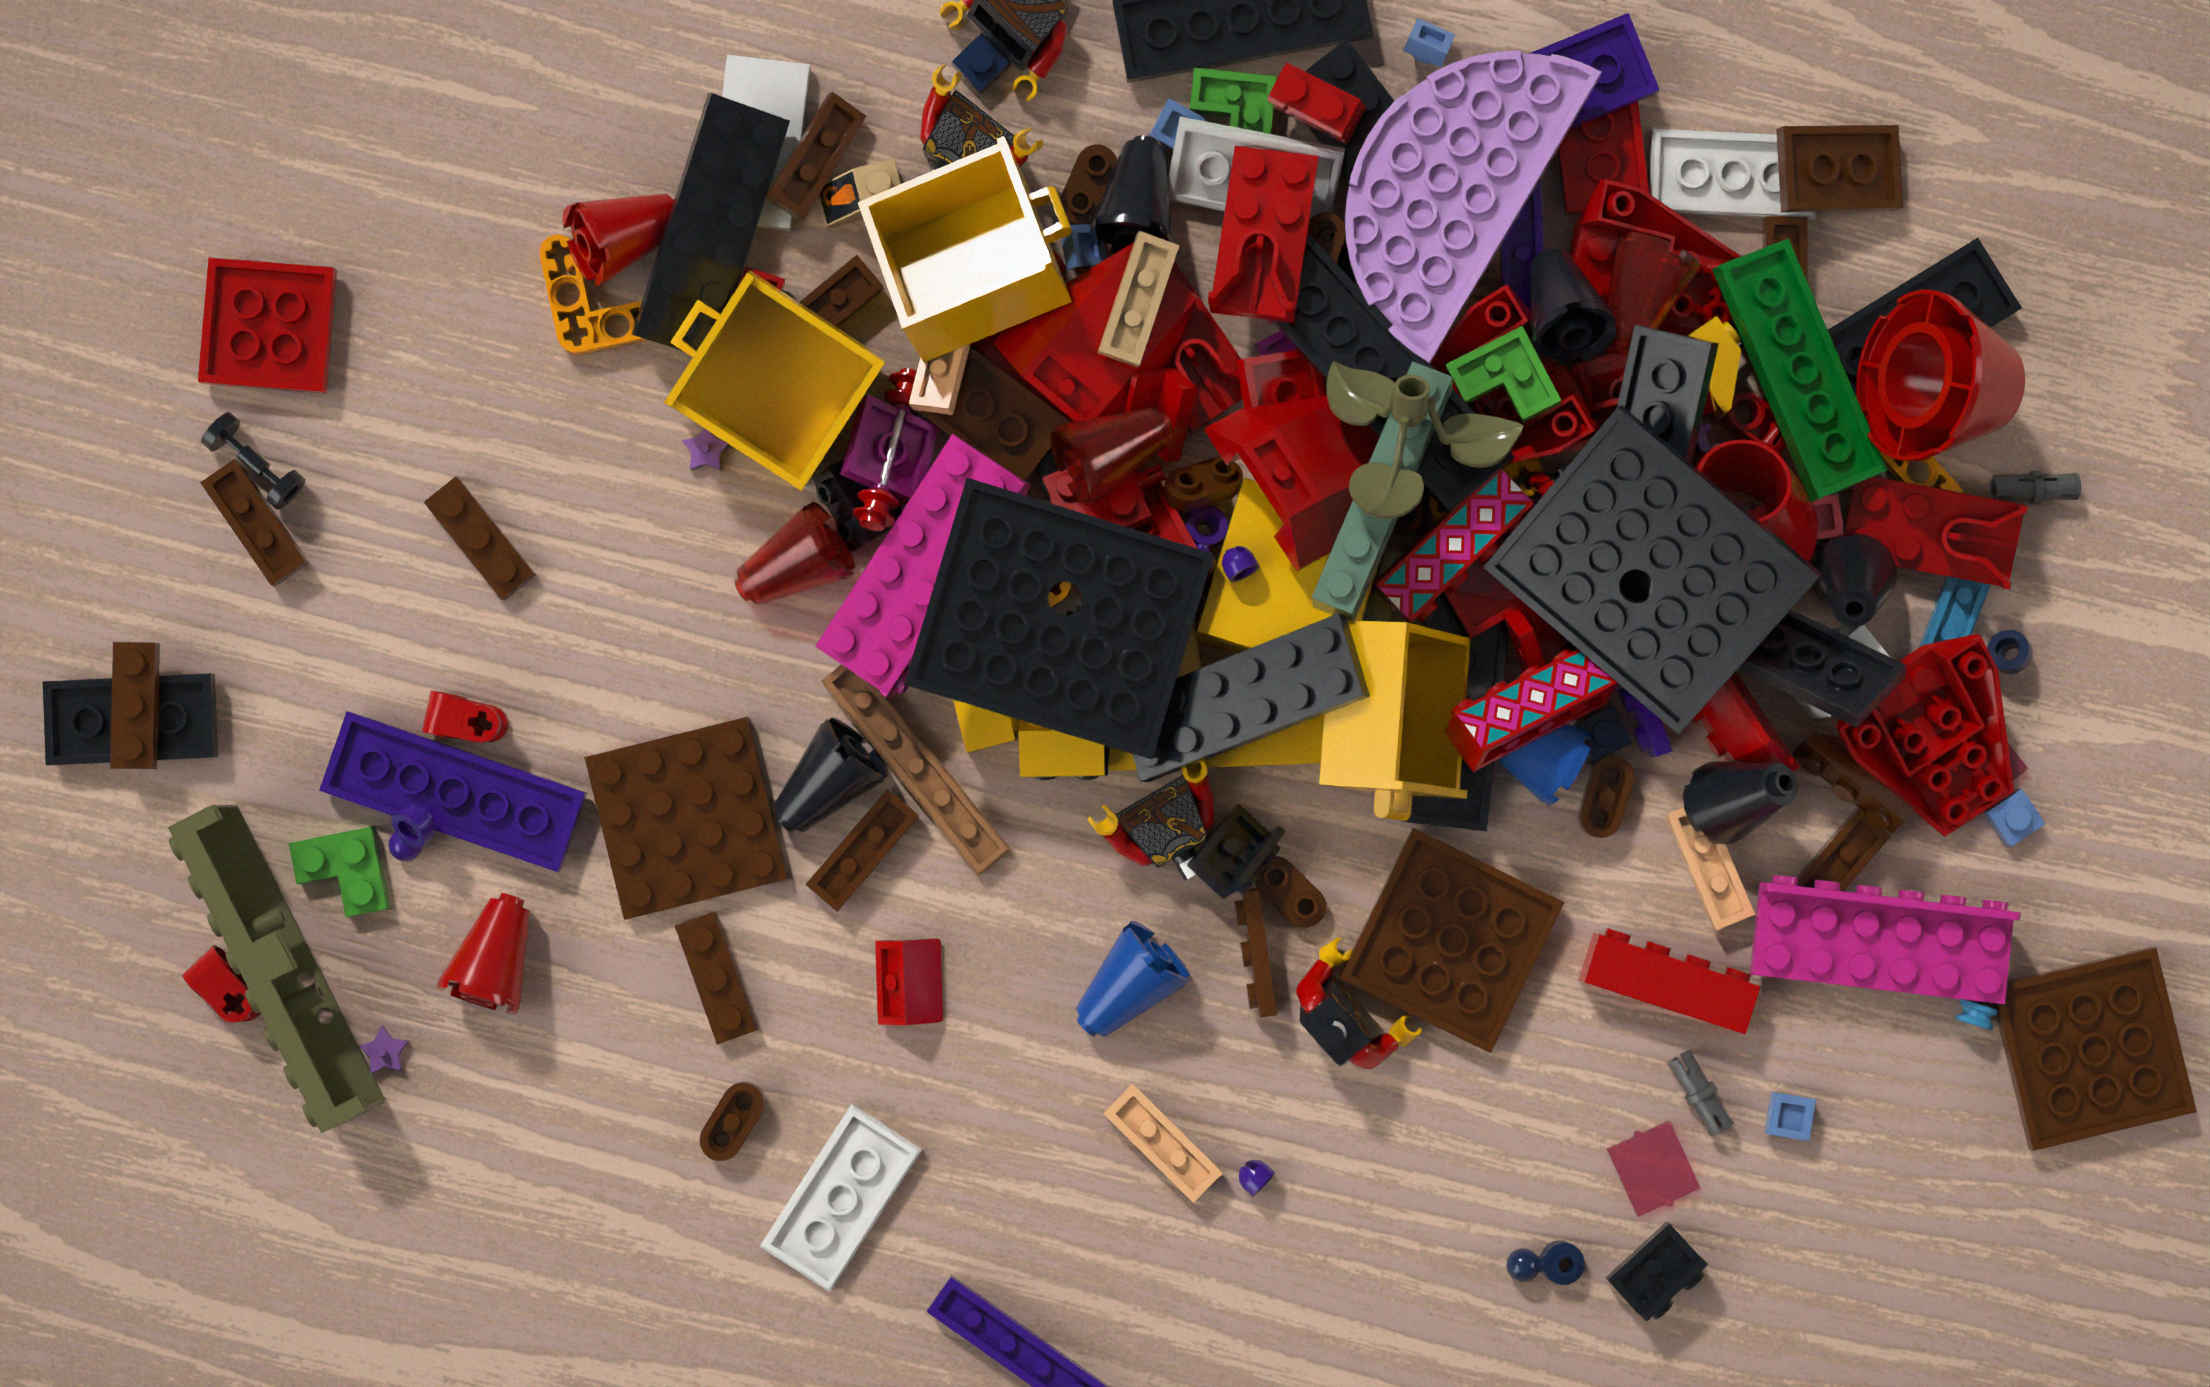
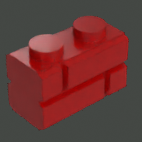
[1267,62,1366,145]

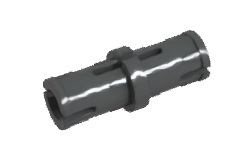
[1990,471,2081,504]
[1668,1050,1734,1136]

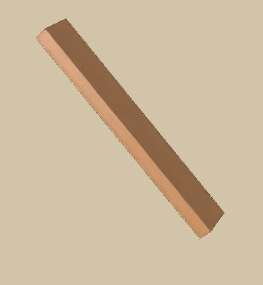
[821,664,1011,876]

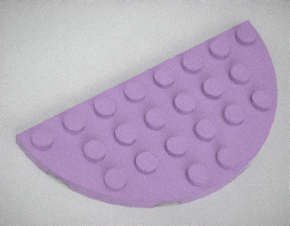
[1345,50,1602,364]

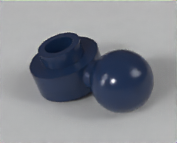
[1987,630,2033,674]
[1506,1240,1585,1285]

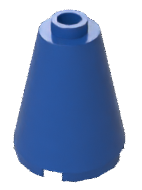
[1497,724,1592,806]
[1076,921,1190,1037]

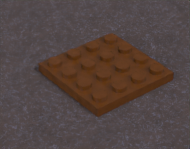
[584,717,789,920]
[1339,828,1565,1053]
[1993,947,2197,1151]

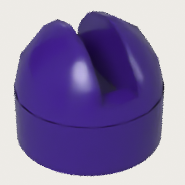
[1222,546,1260,583]
[1239,1160,1275,1197]

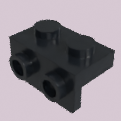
[813,459,902,552]
[1187,804,1286,899]
[1606,1221,1708,1321]

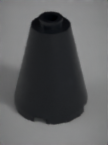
[1089,136,1173,254]
[1530,249,1617,367]
[1812,533,1897,627]
[774,717,889,832]
[1683,761,1798,845]

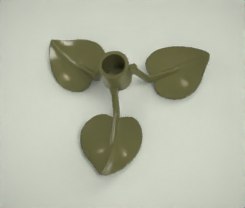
[1326,361,1523,519]

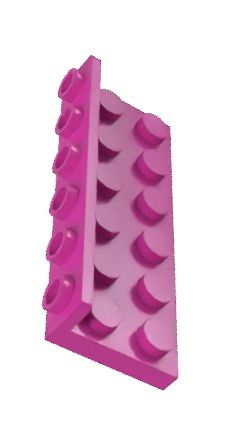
[815,434,1031,698]
[1750,875,2021,1004]

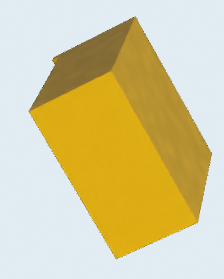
[858,137,1072,363]
[664,271,885,491]
[1195,477,1378,654]
[1319,620,1471,821]

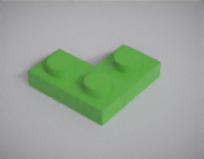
[1189,68,1277,134]
[1446,326,1561,423]
[289,826,390,917]

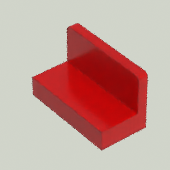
[1117,367,1197,462]
[1503,604,1566,673]
[875,938,943,1026]

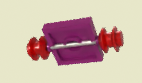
[840,368,939,531]

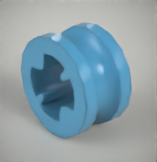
[1955,999,1998,1030]

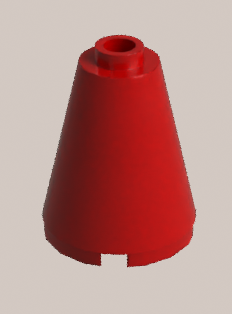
[562,193,674,285]
[436,893,530,1014]

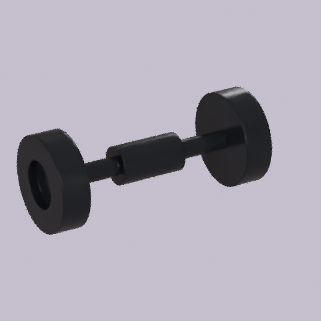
[201,412,306,510]

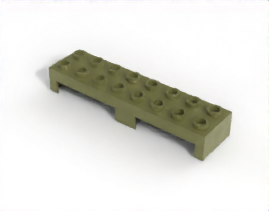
[168,805,385,1133]

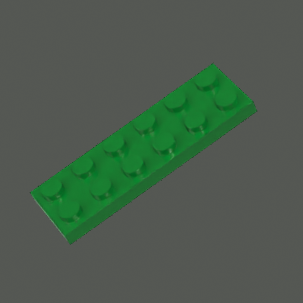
[1712,238,1887,502]

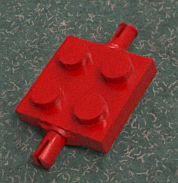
[1042,444,1166,529]

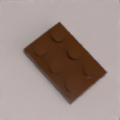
[1776,125,1903,213]
[920,346,1071,482]

